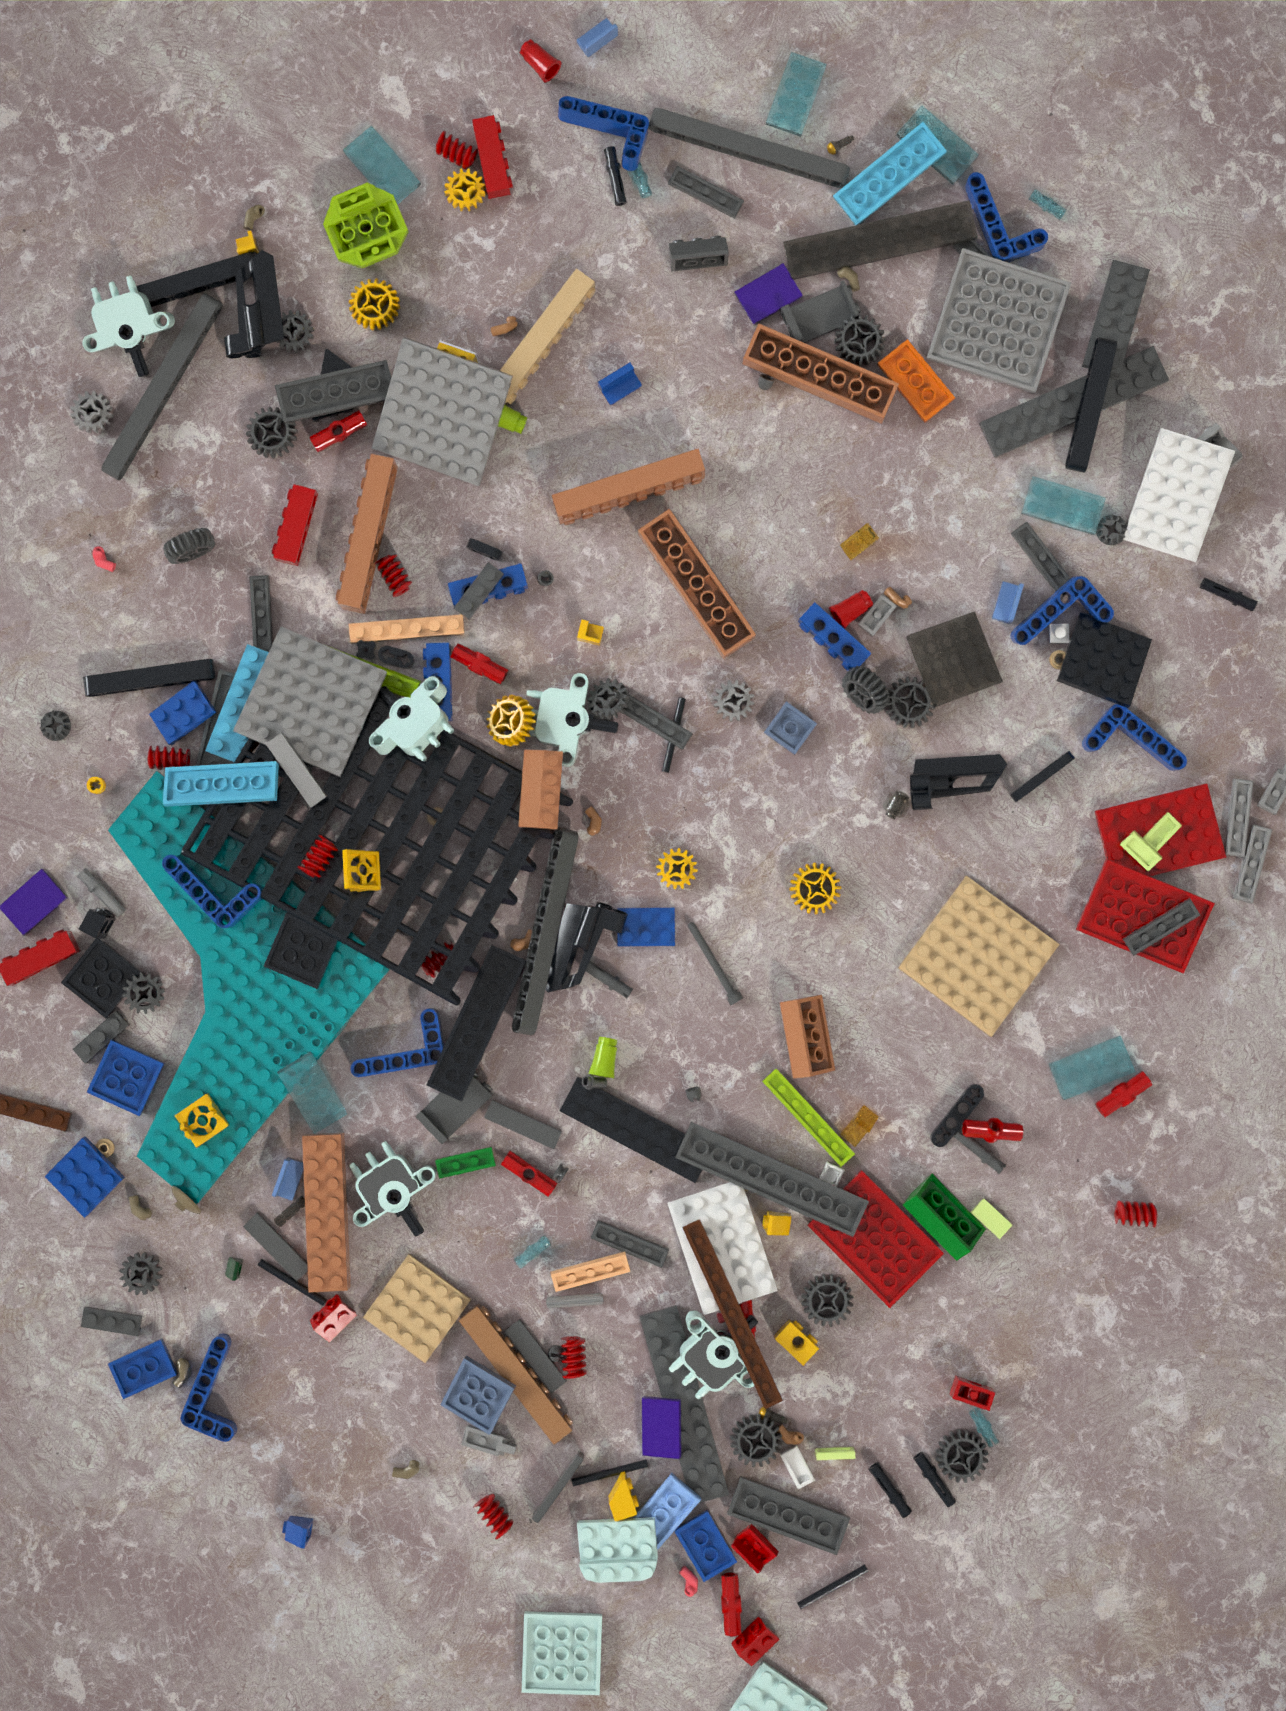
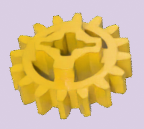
[444,168,486,211]
[656,848,698,890]

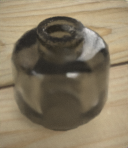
[883,790,911,820]

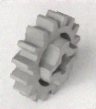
[70,391,113,433]
[713,680,755,722]

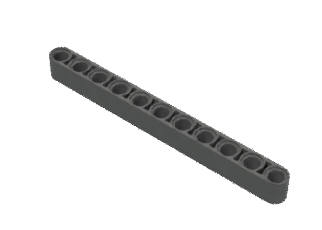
[648,108,850,188]
[101,293,223,480]
[512,827,579,1036]

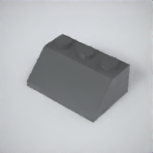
[669,236,729,272]

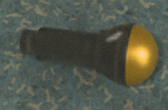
[827,135,854,155]
[759,1407,788,1424]

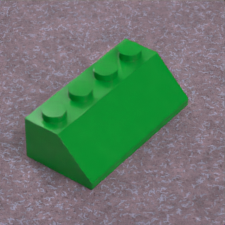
[903,1173,986,1261]

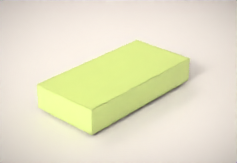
[1143,812,1182,851]
[1120,830,1162,871]
[971,1198,1012,1239]
[815,1447,856,1460]

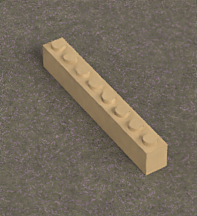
[500,268,596,406]

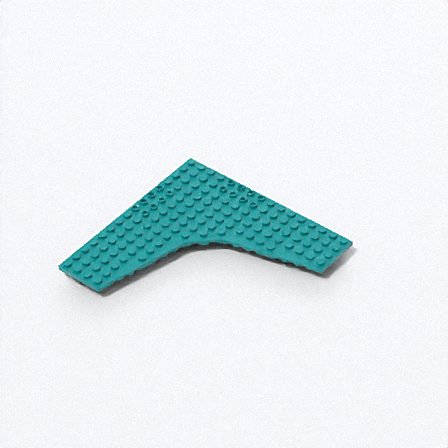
[108,771,390,1205]

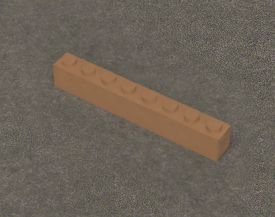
[459,1304,573,1445]

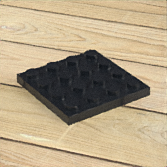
[1056,612,1152,708]

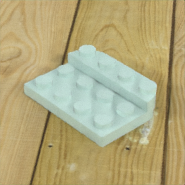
[577,1517,658,1583]

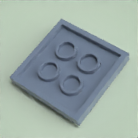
[440,1355,516,1435]

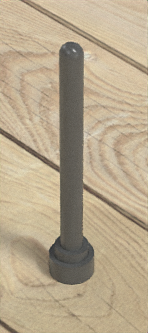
[688,922,743,1006]

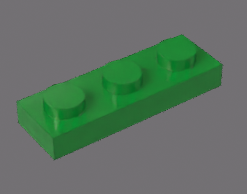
[435,1146,496,1179]

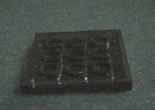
[906,611,1003,708]

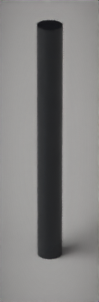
[662,697,686,773]
[257,1259,327,1306]
[572,1459,648,1487]
[797,1564,869,1610]

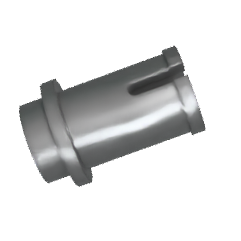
[582,1074,607,1090]

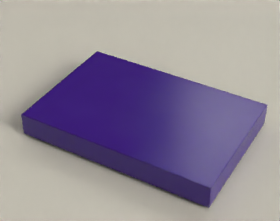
[734,263,803,326]
[0,869,68,936]
[642,1396,681,1459]

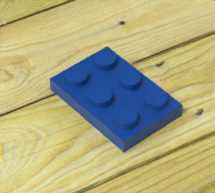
[149,681,216,746]
[617,908,675,947]
[108,1339,178,1399]
[674,1509,737,1582]

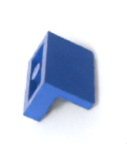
[598,362,642,405]

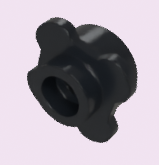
[356,640,376,660]

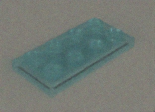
[766,52,827,137]
[896,106,979,185]
[343,126,421,205]
[1021,476,1106,535]
[1048,1036,1135,1100]
[277,1052,347,1134]

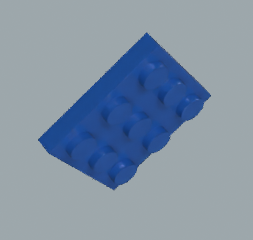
[86,1039,165,1116]
[44,1136,125,1218]

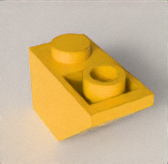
[762,1211,792,1236]
[608,1471,639,1522]

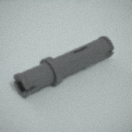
[585,961,633,999]
[953,1128,1006,1174]

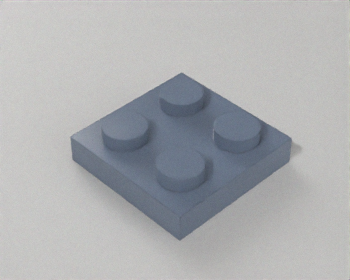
[764,702,817,755]

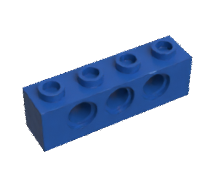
[448,563,528,607]
[798,602,871,671]
[423,643,453,721]

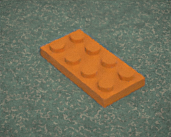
[877,339,955,423]

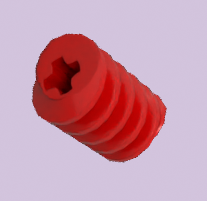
[436,130,478,170]
[374,554,412,597]
[147,745,191,770]
[297,835,338,878]
[421,940,455,978]
[1114,1200,1157,1228]
[561,1336,587,1379]
[473,1494,514,1540]

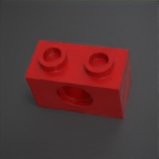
[949,1375,996,1411]

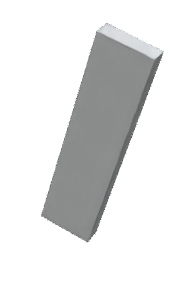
[266,733,327,808]
[1224,779,1254,857]
[1232,825,1272,904]

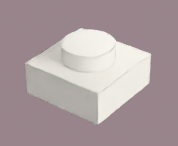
[1048,624,1070,644]

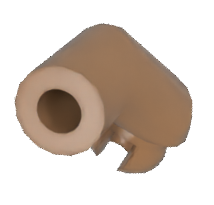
[491,316,518,336]
[884,587,912,609]
[585,806,602,836]
[510,929,532,951]
[777,1424,804,1445]

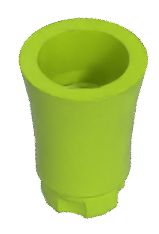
[498,405,528,434]
[588,1037,617,1079]

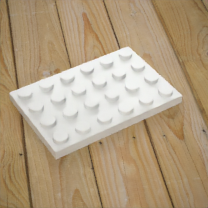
[1123,428,1235,562]
[668,1182,778,1315]

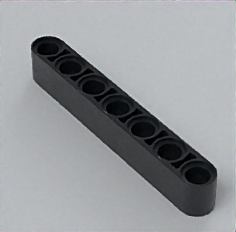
[136,252,257,307]
[1065,337,1117,473]
[83,659,216,697]

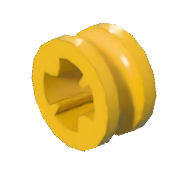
[86,776,106,794]

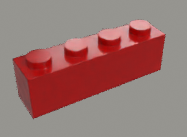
[472,115,513,199]
[272,484,318,566]
[0,929,81,986]

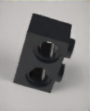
[79,907,116,939]

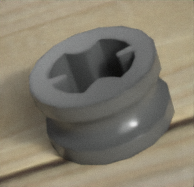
[552,1164,569,1183]

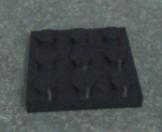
[264,913,338,989]
[61,938,142,1018]

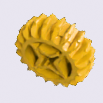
[349,278,400,331]
[486,694,536,747]
[789,862,841,914]

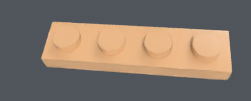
[550,1252,630,1292]

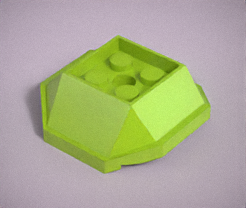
[323,182,409,269]

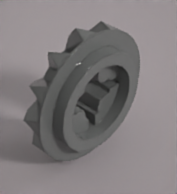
[1096,514,1127,545]
[40,710,71,741]

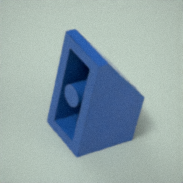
[282,1515,313,1549]

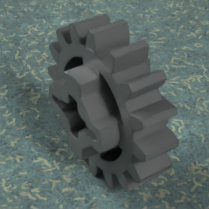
[276,310,314,353]
[588,678,630,720]
[122,972,165,1014]
[119,1252,163,1295]

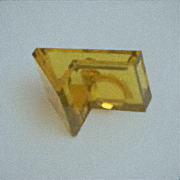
[840,523,879,561]
[840,1104,879,1147]

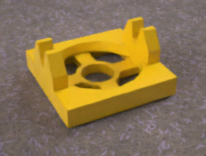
[342,849,381,892]
[175,1093,229,1148]

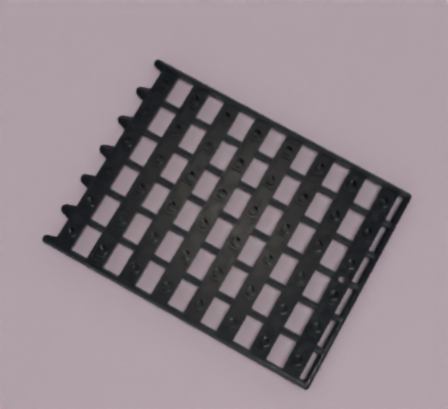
[181,695,573,1006]

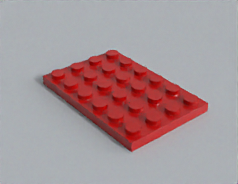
[1094,783,1227,876]
[1076,859,1215,974]
[807,1170,944,1308]

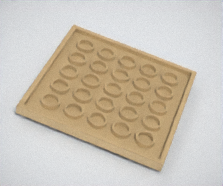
[898,876,1060,1037]

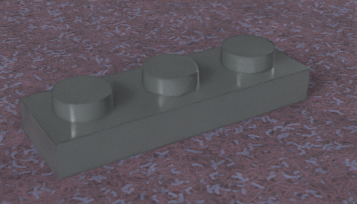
[454,562,504,620]
[72,1011,130,1064]
[81,1307,143,1336]

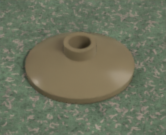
[171,1186,201,1214]

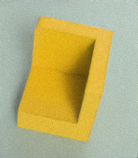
[235,230,259,255]
[577,619,604,646]

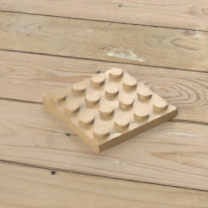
[363,1254,471,1363]

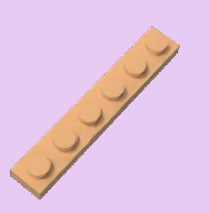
[349,614,465,644]

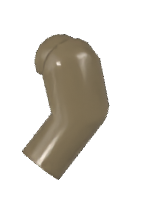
[243,205,265,230]
[837,266,860,292]
[128,1195,152,1220]
[173,1358,192,1388]
[392,1460,420,1479]

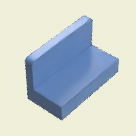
[577,18,618,57]
[992,581,1024,624]
[272,1157,304,1201]

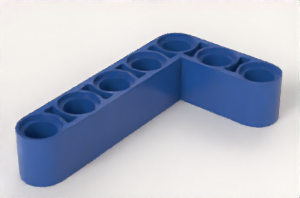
[558,96,649,171]
[965,172,1048,263]
[1010,576,1114,645]
[1082,704,1187,771]
[162,855,263,928]
[350,1008,444,1077]
[180,1333,237,1442]

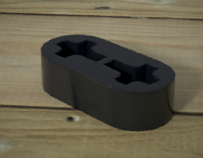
[466,538,503,561]
[378,646,414,669]

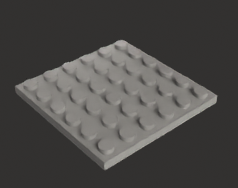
[926,248,1071,394]
[372,337,513,486]
[233,627,387,777]

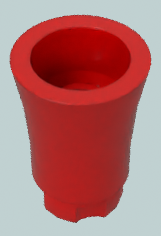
[519,39,562,83]
[829,590,873,629]

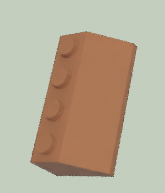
[519,750,563,830]
[780,995,835,1079]

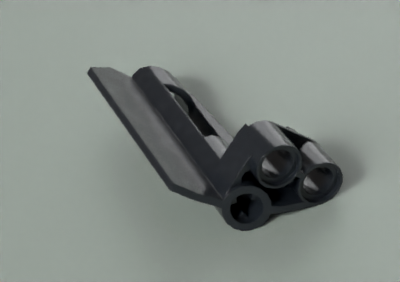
[224,250,284,359]
[910,754,1007,811]
[546,902,628,993]

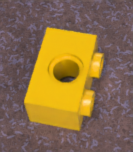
[774,1319,819,1366]

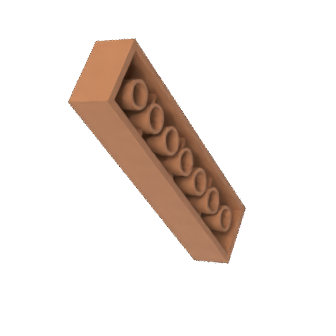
[742,323,899,424]
[552,449,705,525]
[336,454,398,614]
[638,509,756,659]
[302,1132,351,1292]

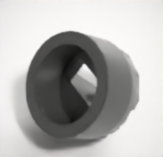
[758,374,774,390]
[537,570,554,586]
[685,1086,702,1102]
[548,1345,564,1362]

